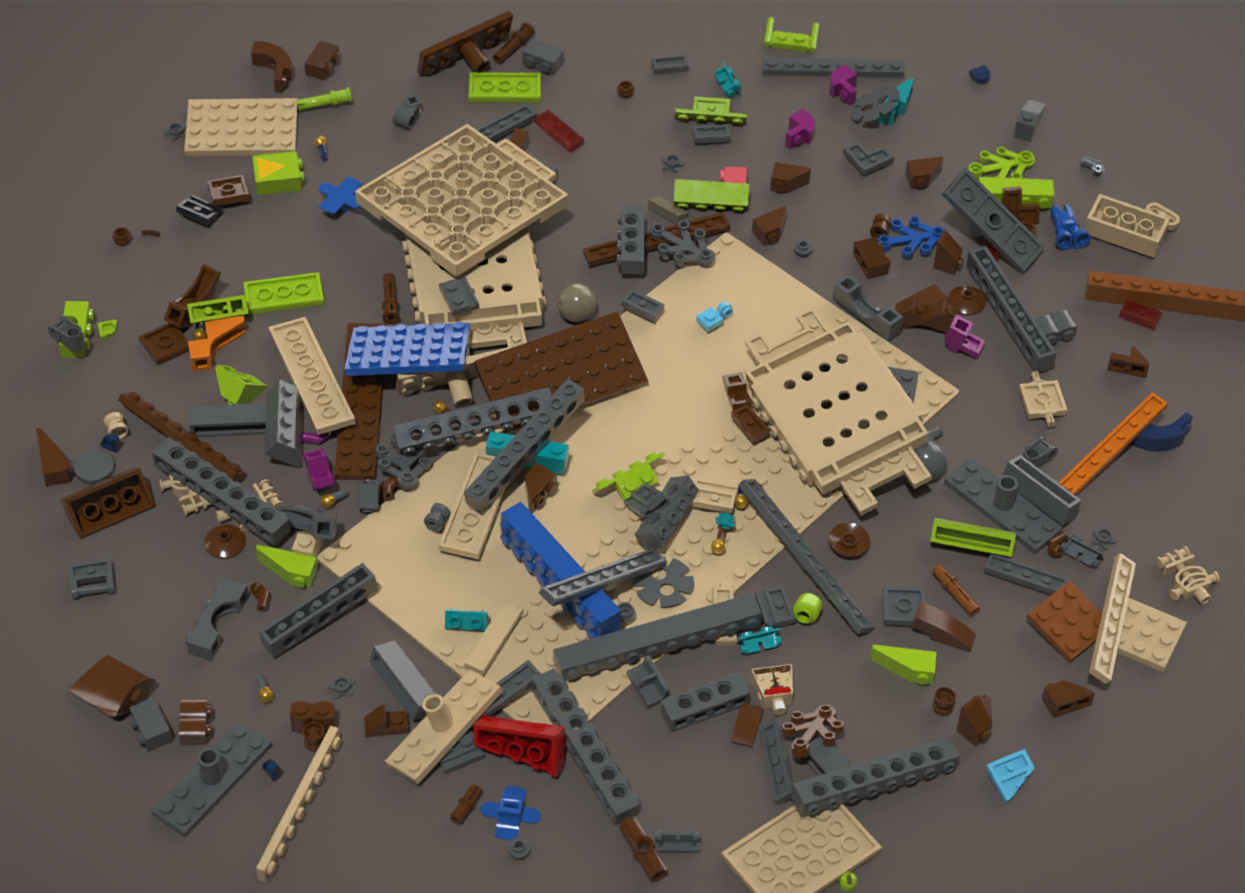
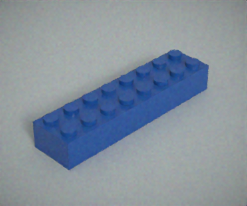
[500,502,621,639]

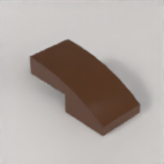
[723,372,752,411]
[731,702,763,748]

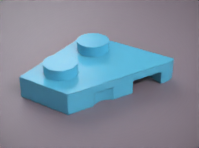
[985,749,1035,804]

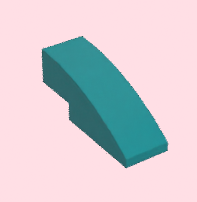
[879,78,914,126]

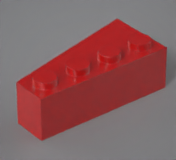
[474,715,565,777]

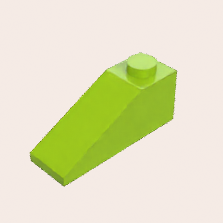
[187,295,248,324]
[256,545,318,589]
[871,645,936,685]

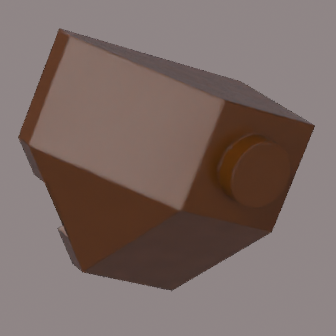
[956,694,993,747]

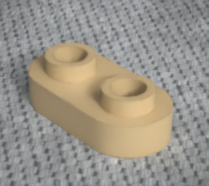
[1145,203,1180,230]

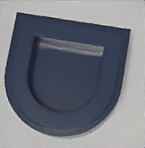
[969,65,991,84]

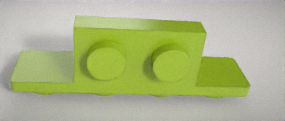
[675,96,747,125]
[592,451,665,501]

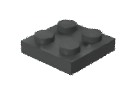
[882,586,926,626]

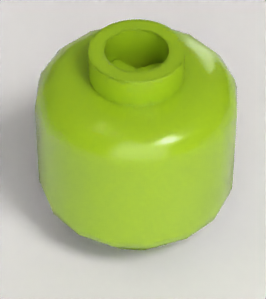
[793,593,823,624]

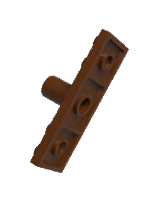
[417,10,513,77]

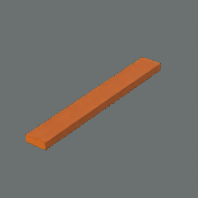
[1058,392,1168,496]

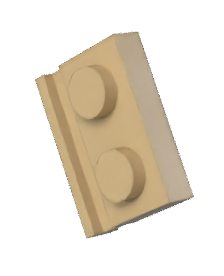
[692,479,738,513]

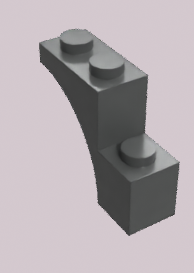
[278,504,338,539]

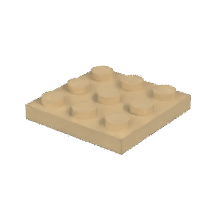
[1117,598,1187,672]

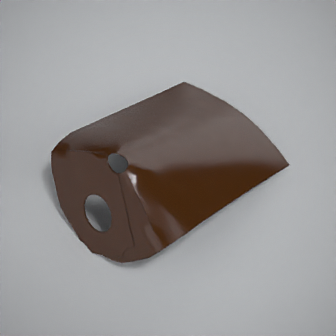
[68,654,155,717]

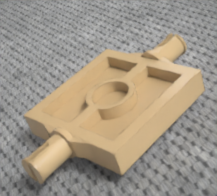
[1019,371,1067,427]

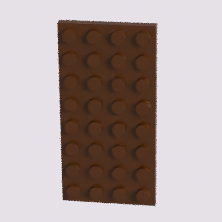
[474,311,648,434]

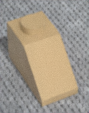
[292,530,324,557]

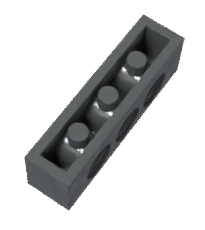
[617,205,644,274]
[634,475,699,549]
[660,673,750,733]

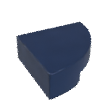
[100,434,121,453]
[262,759,281,782]

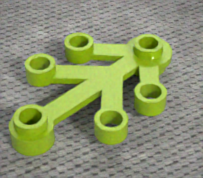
[968,147,1035,179]

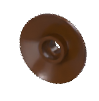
[948,285,986,315]
[829,523,870,557]
[204,525,246,559]

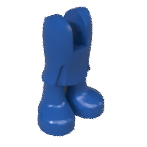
[1050,204,1091,250]

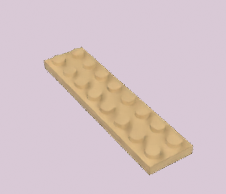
[268,317,356,435]

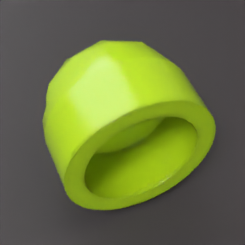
[839,872,857,892]

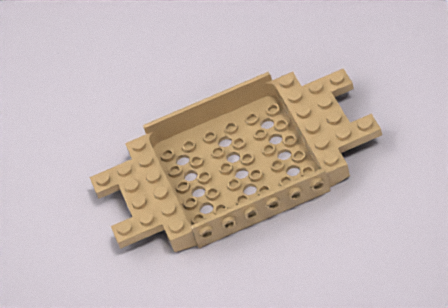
[402,227,546,357]
[745,307,932,516]

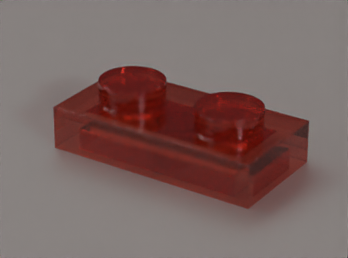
[1119,299,1163,330]

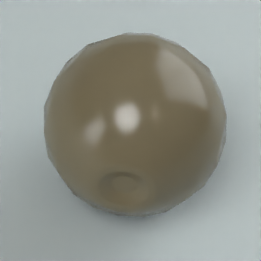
[557,283,597,323]

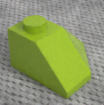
[215,365,267,405]

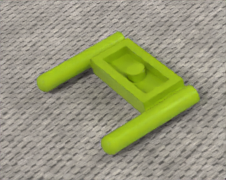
[763,17,819,52]

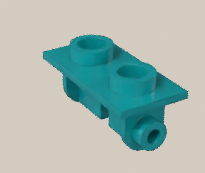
[715,62,742,97]
[445,608,488,631]
[736,626,782,655]

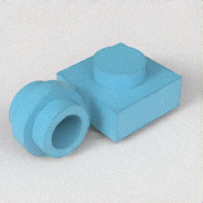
[696,302,733,332]

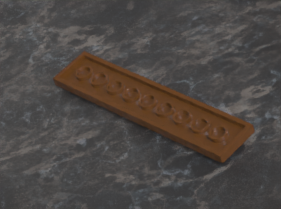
[334,323,387,480]

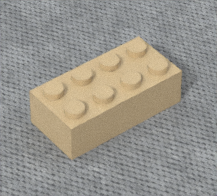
[1085,194,1170,258]

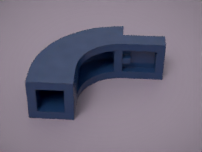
[1130,412,1193,452]

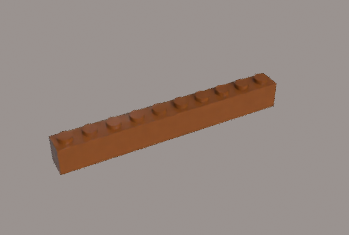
[1085,270,1245,321]

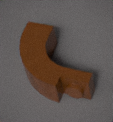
[251,41,292,93]

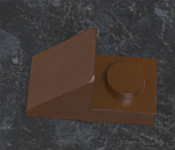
[1107,346,1149,378]
[364,704,409,737]

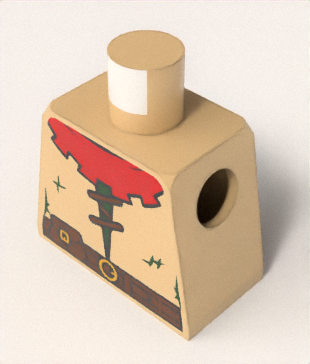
[751,664,793,715]

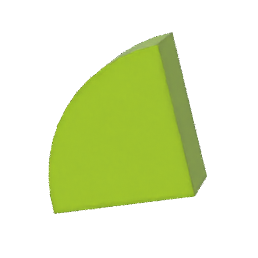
[97,319,118,341]

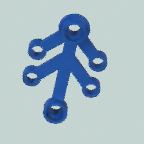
[877,216,946,258]

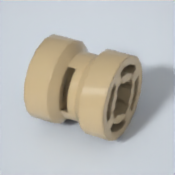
[103,412,128,439]

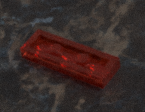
[535,109,584,152]

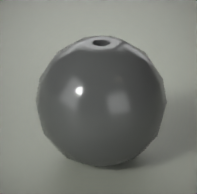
[914,440,948,480]

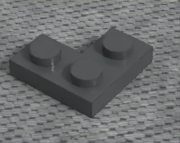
[843,141,894,175]

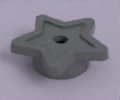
[164,122,186,141]
[662,154,685,173]
[1091,528,1118,550]
[327,675,355,699]

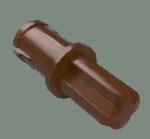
[450,784,482,825]

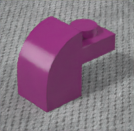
[829,64,857,106]
[785,108,815,149]
[945,314,985,358]
[303,449,335,490]

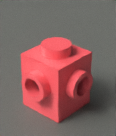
[720,166,747,184]

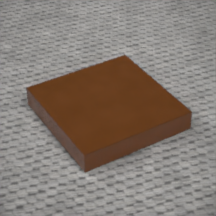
[207,175,250,207]
[139,323,189,366]

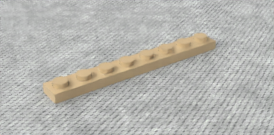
[1089,553,1136,684]
[256,726,341,882]

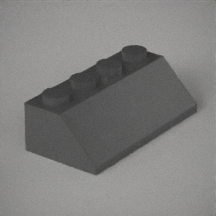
[265,379,304,468]

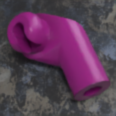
[302,432,331,444]

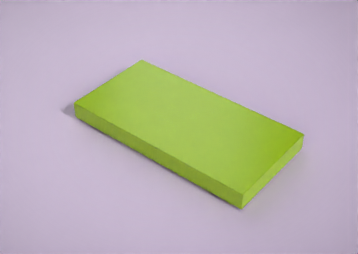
[469,73,541,103]
[243,272,325,315]

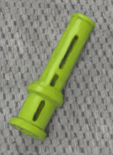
[296,87,352,111]

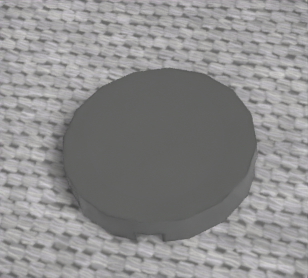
[73,449,115,485]

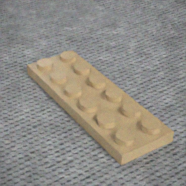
[438,452,505,559]

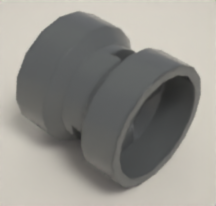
[423,503,451,532]

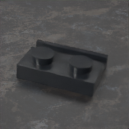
[176,195,223,225]

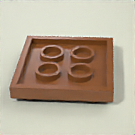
[1026,580,1102,663]

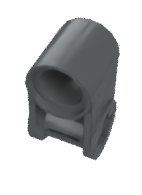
[392,94,422,129]
[48,316,85,351]
[1022,436,1058,468]

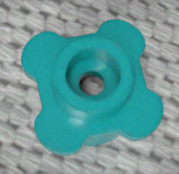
[715,513,736,529]

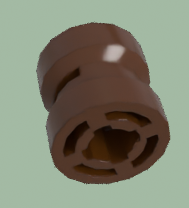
[870,214,892,239]
[932,687,956,716]
[303,722,325,752]

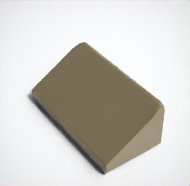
[648,196,689,224]

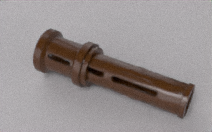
[492,22,535,64]
[382,273,400,324]

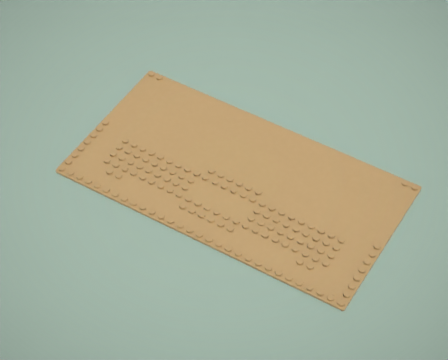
[317,233,959,729]

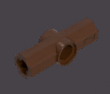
[619,817,668,882]

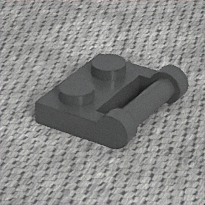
[69,558,115,599]

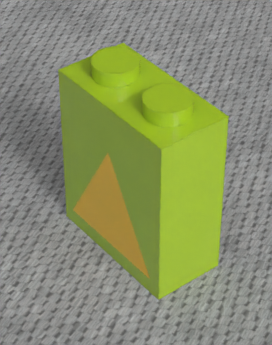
[252,151,304,195]

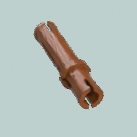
[932,564,980,617]

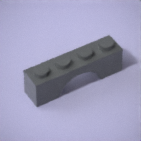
[833,274,904,341]
[185,578,249,661]

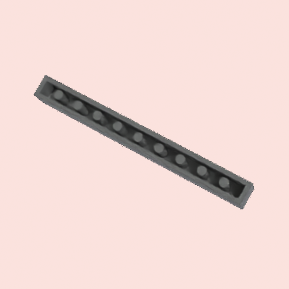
[553,593,762,680]

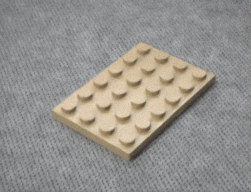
[184,98,298,156]
[721,804,882,893]

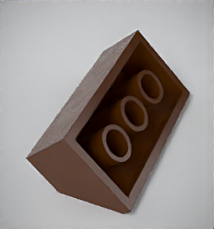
[60,467,155,538]

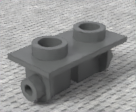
[1061,534,1104,568]
[655,829,700,852]

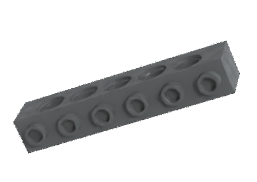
[259,563,378,658]

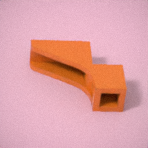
[188,316,246,372]

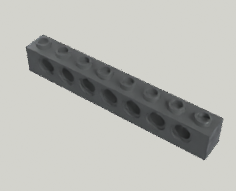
[966,246,1057,373]
[464,378,585,514]
[393,388,552,455]
[152,437,291,546]
[531,668,640,825]
[790,736,960,817]

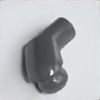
[1081,156,1104,176]

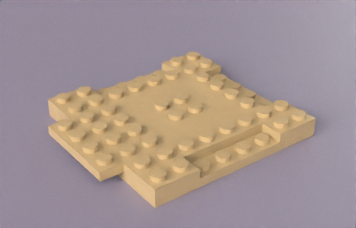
[355,124,569,277]

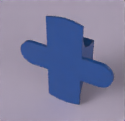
[319,177,363,214]
[481,786,541,840]

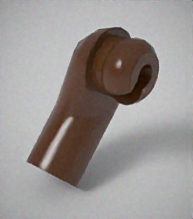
[382,476,401,500]
[1048,532,1066,557]
[250,582,270,612]

